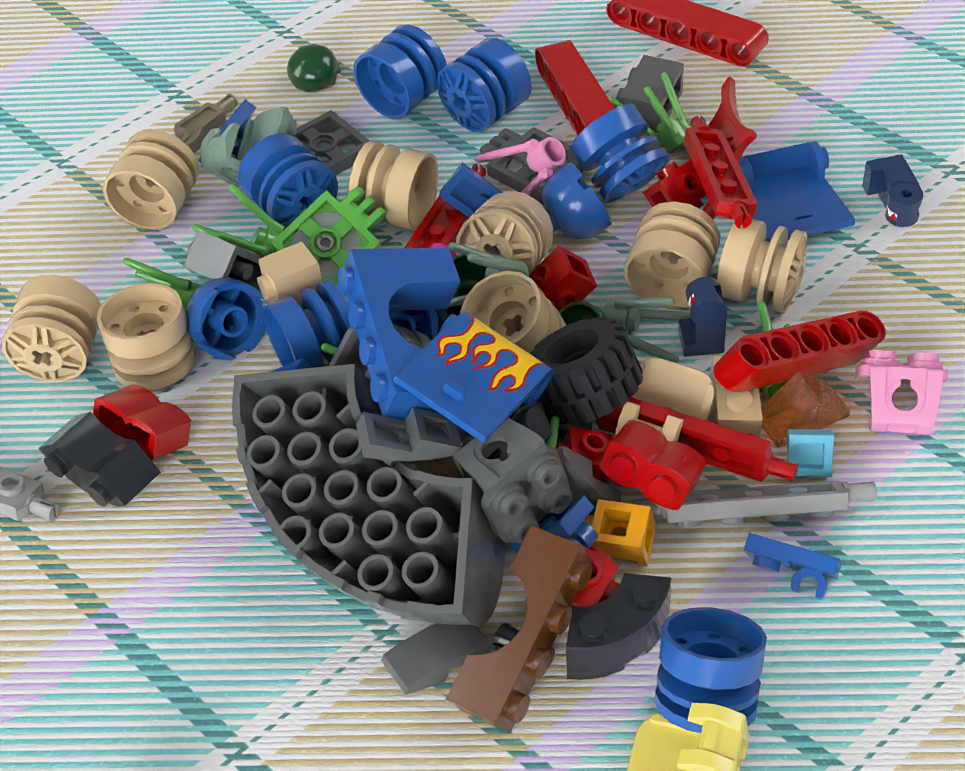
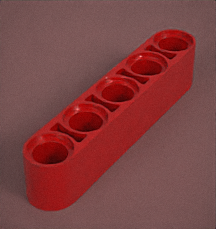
[606,0,769,67]
[535,40,615,136]
[714,310,886,392]

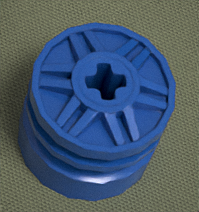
[353,24,447,119]
[436,38,532,132]
[569,103,670,203]
[238,133,338,231]
[263,279,351,368]
[654,607,767,733]

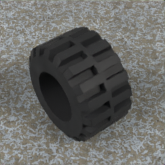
[529,318,643,425]

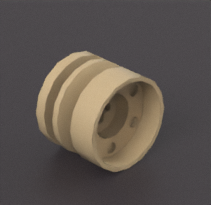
[102,129,200,230]
[348,140,439,231]
[456,191,553,277]
[624,201,721,309]
[717,219,807,314]
[460,270,566,353]
[2,275,101,382]
[96,283,196,390]

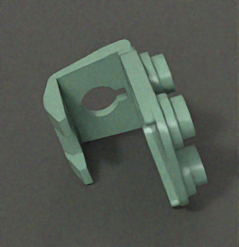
[201,107,297,187]

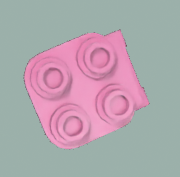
[855,350,948,435]

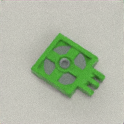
[271,186,387,288]

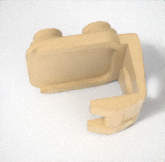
[614,357,716,442]

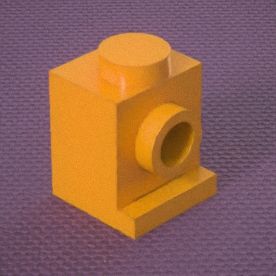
[586,499,657,567]

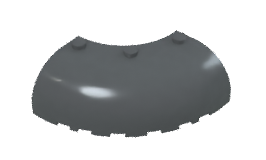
[232,364,506,625]

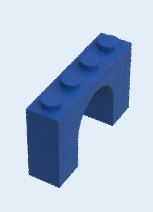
[338,248,460,419]

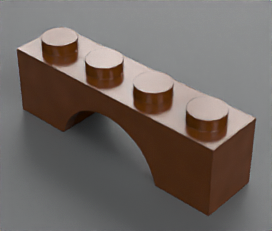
[446,525,593,733]

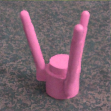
[476,137,566,195]

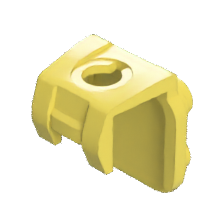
[627,703,749,771]

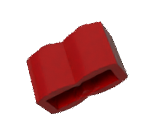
[93,384,192,461]
[599,420,707,510]

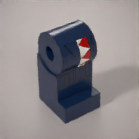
[862,154,924,227]
[678,277,727,357]

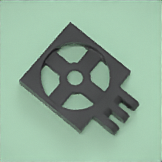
[293,110,370,175]
[480,127,583,205]

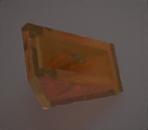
[761,372,850,448]

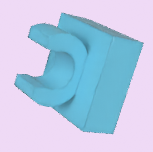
[786,429,834,477]

